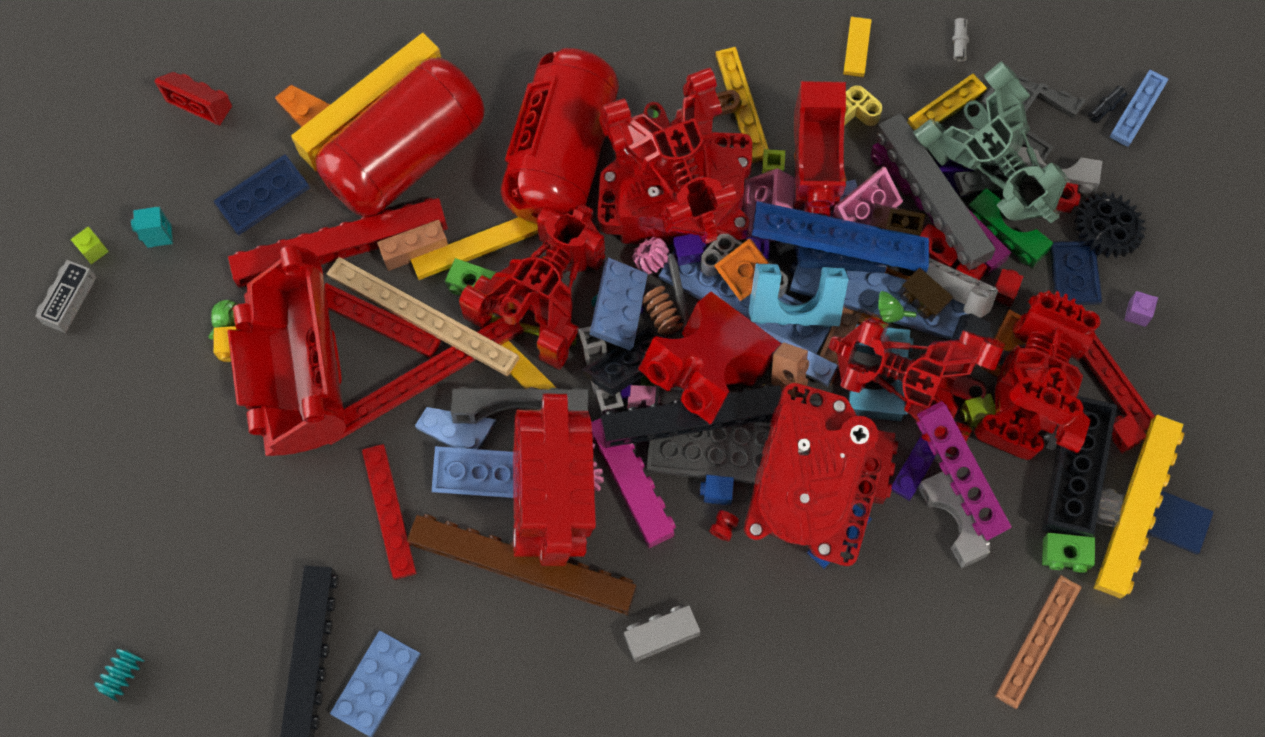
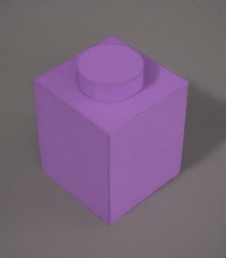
[1124,291,1158,327]

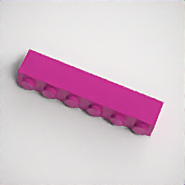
[591,418,676,548]

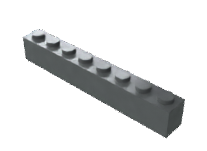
[876,113,995,270]

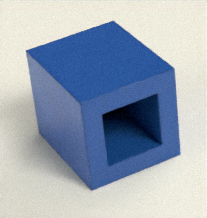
[700,475,734,505]

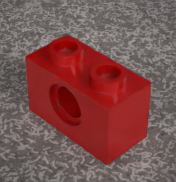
[919,223,959,268]

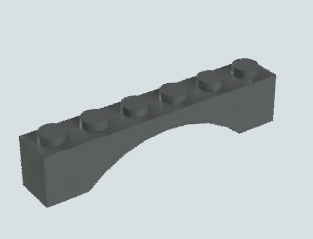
[451,387,589,423]

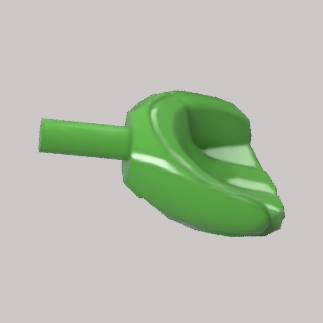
[878,291,916,323]
[208,300,238,339]

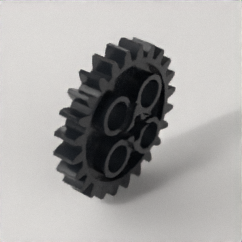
[1074,192,1146,259]

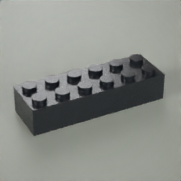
[1042,396,1117,537]

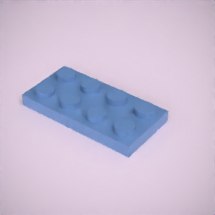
[589,258,648,350]
[432,446,513,498]
[330,630,421,737]

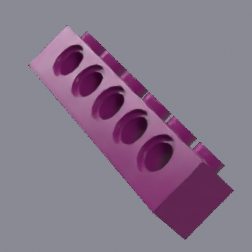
[917,401,1012,541]

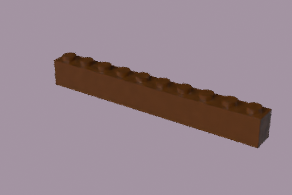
[407,514,637,616]

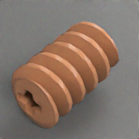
[642,286,684,336]

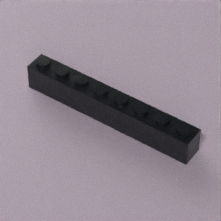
[601,384,782,448]
[280,565,339,737]

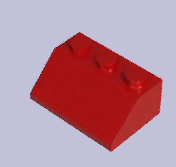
[154,72,232,126]

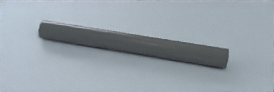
[667,253,689,332]

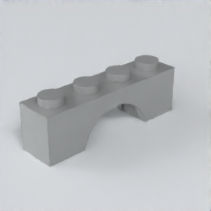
[1018,147,1102,194]
[578,326,624,417]
[918,471,990,568]

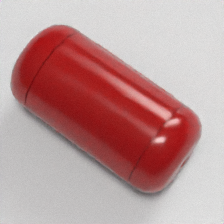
[501,48,619,224]
[315,57,485,217]

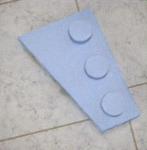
[415,407,497,450]

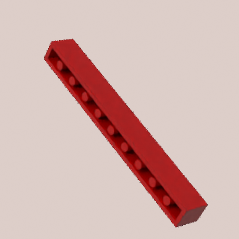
[228,198,448,288]

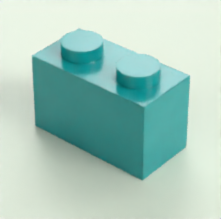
[131,206,173,248]

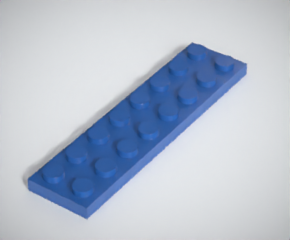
[752,201,929,273]

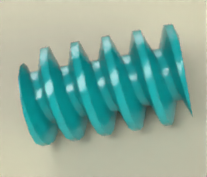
[94,649,145,703]

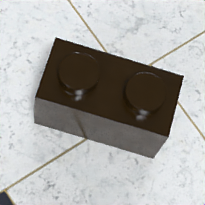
[870,203,925,235]
[898,268,953,322]

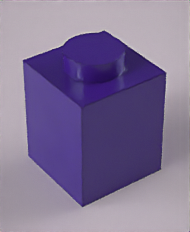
[673,234,707,266]

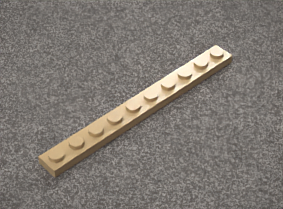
[327,257,520,376]

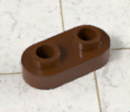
[713,90,742,118]

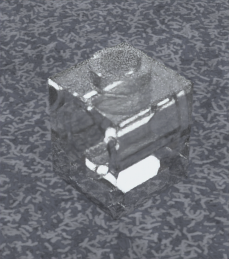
[1096,489,1124,527]

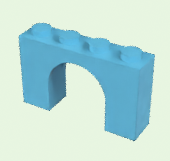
[748,263,848,327]
[848,324,913,422]

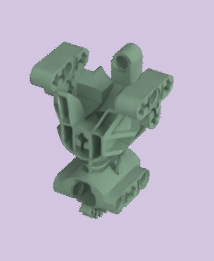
[913,61,1069,223]

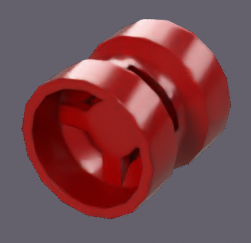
[709,510,740,542]

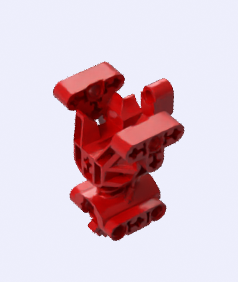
[599,67,737,244]
[459,204,605,370]
[974,290,1101,460]
[828,317,1006,456]

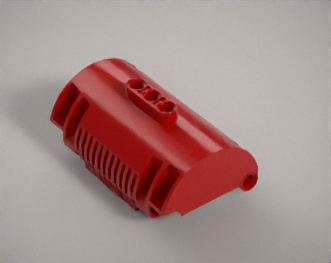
[227,245,346,456]

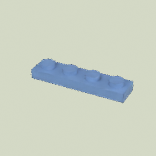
[1110,69,1169,147]

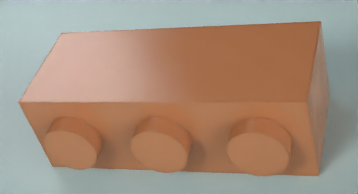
[377,220,448,271]

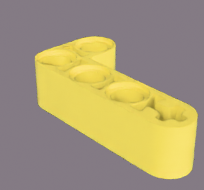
[844,86,882,126]

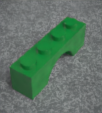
[968,188,1053,269]

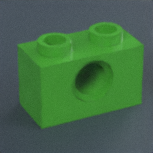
[445,258,496,296]
[1042,533,1095,573]

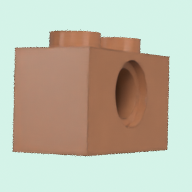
[771,342,809,398]

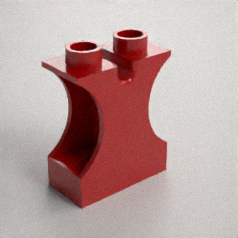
[794,81,846,217]
[639,291,782,425]

